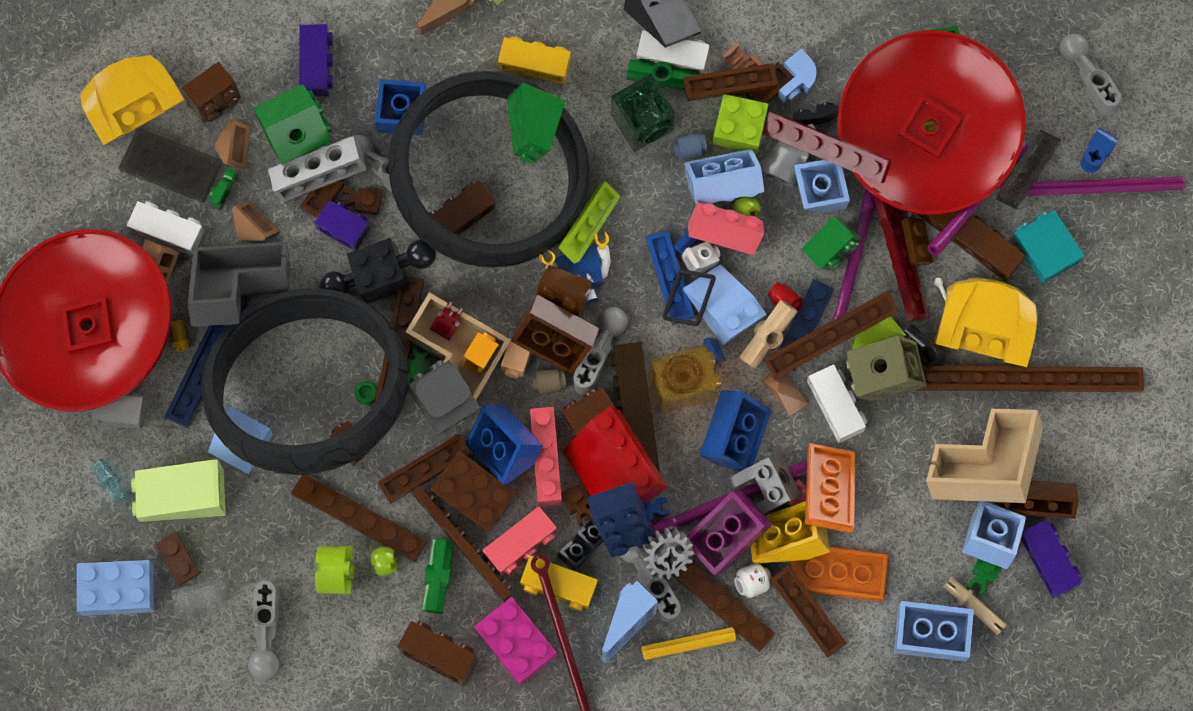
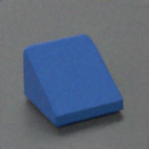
[701,338,726,366]

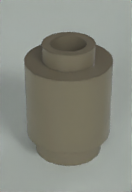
[532,368,566,394]

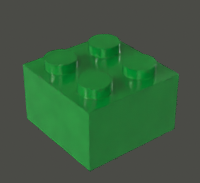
[801,216,862,271]

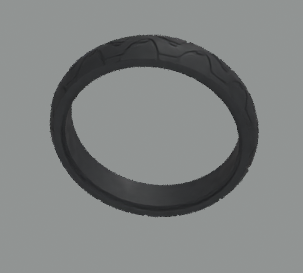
[388,71,590,268]
[201,288,409,475]

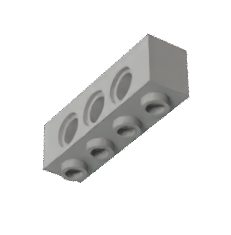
[268,136,367,202]

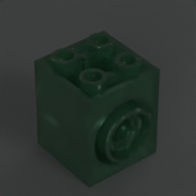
[611,74,675,152]

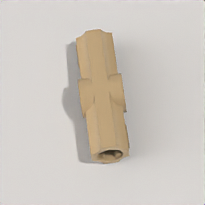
[740,300,798,368]

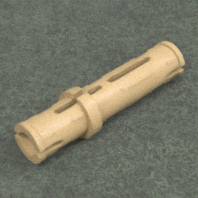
[943,576,1007,636]

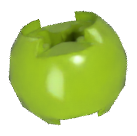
[732,196,761,218]
[371,546,397,577]

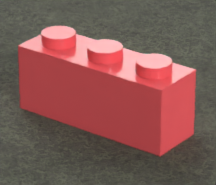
[688,202,764,255]
[482,506,557,576]

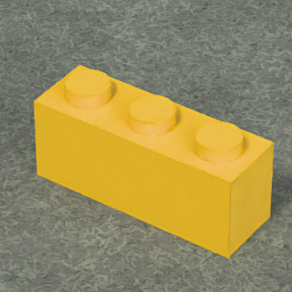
[498,37,571,84]
[520,556,598,612]

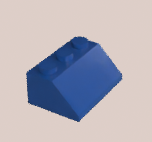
[700,390,771,472]
[465,405,543,484]

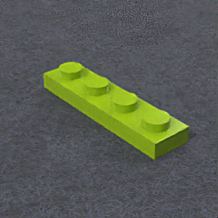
[558,181,621,263]

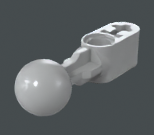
[1060,33,1121,117]
[354,134,419,197]
[573,307,628,396]
[620,546,681,622]
[248,581,280,680]

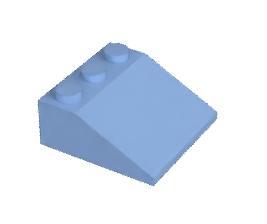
[602,581,658,664]

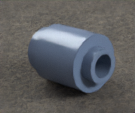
[672,133,707,160]

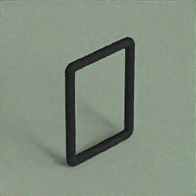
[662,269,716,326]

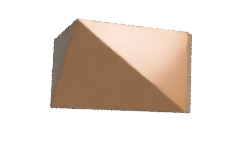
[215,120,250,170]
[233,200,280,241]
[762,374,809,417]

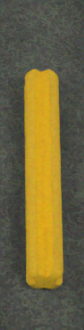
[641,627,736,660]

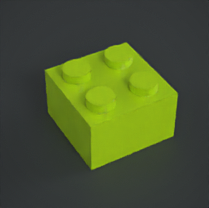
[713,94,768,155]

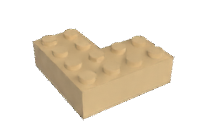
[403,292,511,424]
[926,409,1043,503]

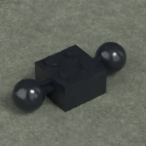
[319,238,436,303]

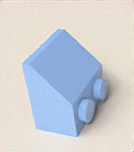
[794,160,850,213]
[208,406,273,475]

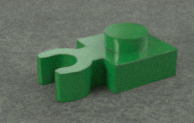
[209,168,238,210]
[408,344,432,384]
[967,559,1002,596]

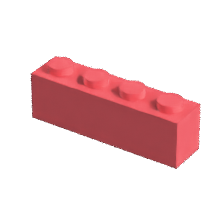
[530,407,562,507]

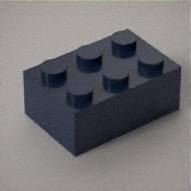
[587,482,656,557]

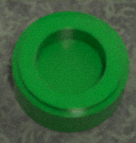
[354,381,377,405]

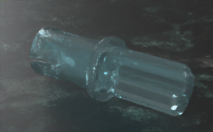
[91,459,127,503]

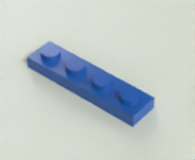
[646,230,695,325]

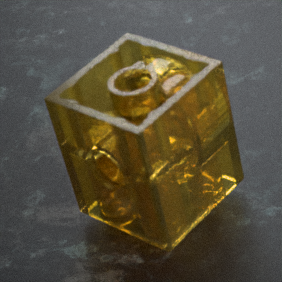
[651,345,722,414]

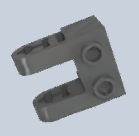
[726,453,801,514]

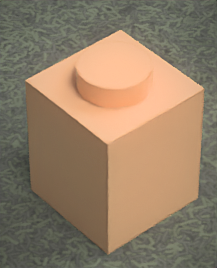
[501,339,532,379]

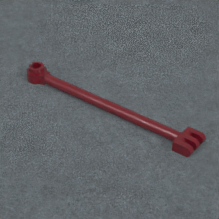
[530,554,591,711]

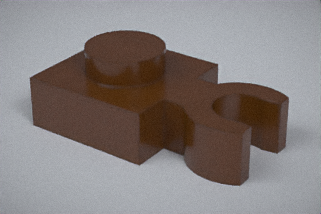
[340,187,382,215]
[561,483,594,527]

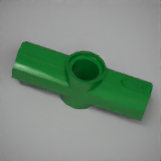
[626,59,697,91]
[422,539,453,614]

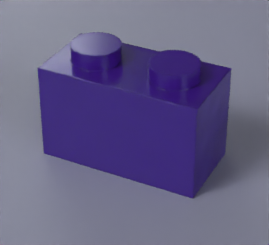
[315,200,370,251]

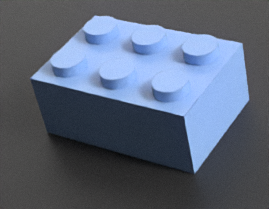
[684,149,764,204]
[77,560,154,616]
[894,601,974,662]

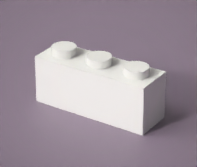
[636,30,709,75]
[127,201,205,256]
[807,364,867,443]

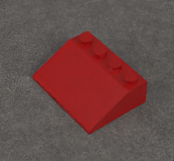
[563,406,668,505]

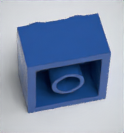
[375,79,427,135]

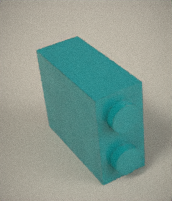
[1012,210,1085,284]

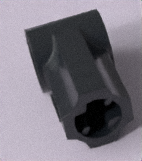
[903,324,946,367]

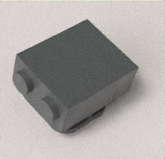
[407,360,480,436]

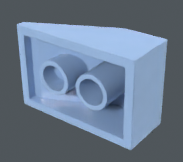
[683,264,767,346]

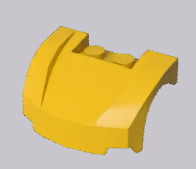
[80,55,185,147]
[935,277,1038,367]

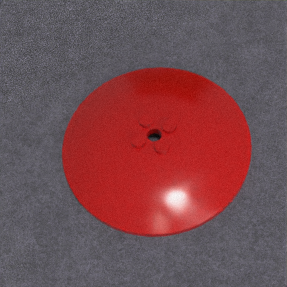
[838,30,1026,215]
[0,229,172,412]

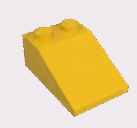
[751,501,830,564]

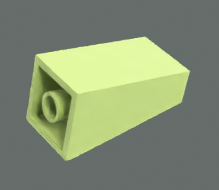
[131,459,226,522]

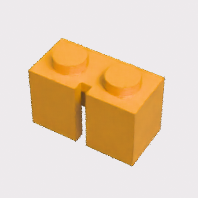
[459,332,498,376]

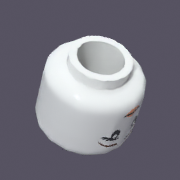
[734,563,772,598]

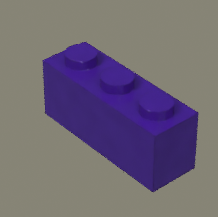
[299,24,333,96]
[1021,519,1082,599]

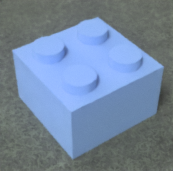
[962,501,1026,569]

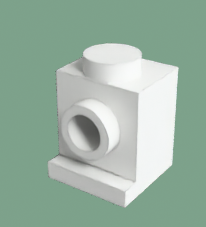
[681,242,720,277]

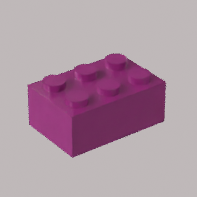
[687,490,772,575]

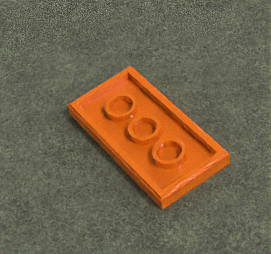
[805,443,855,533]
[790,547,889,602]

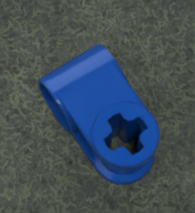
[1080,127,1119,173]

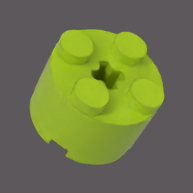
[315,546,355,594]

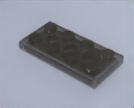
[119,128,223,203]

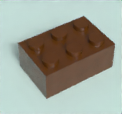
[511,295,599,374]
[429,451,516,533]
[397,621,478,687]

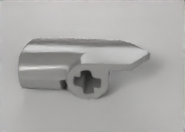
[759,124,815,188]

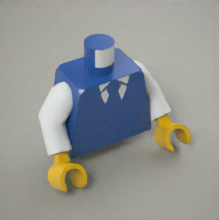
[539,232,611,304]

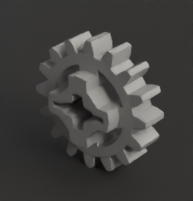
[641,528,694,579]

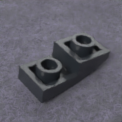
[792,102,839,125]
[557,520,604,571]

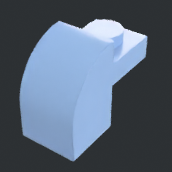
[778,49,816,103]

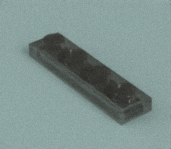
[996,129,1061,210]

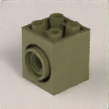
[846,335,927,402]

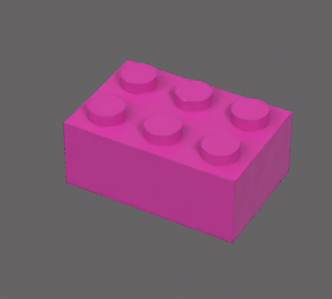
[474,597,557,687]

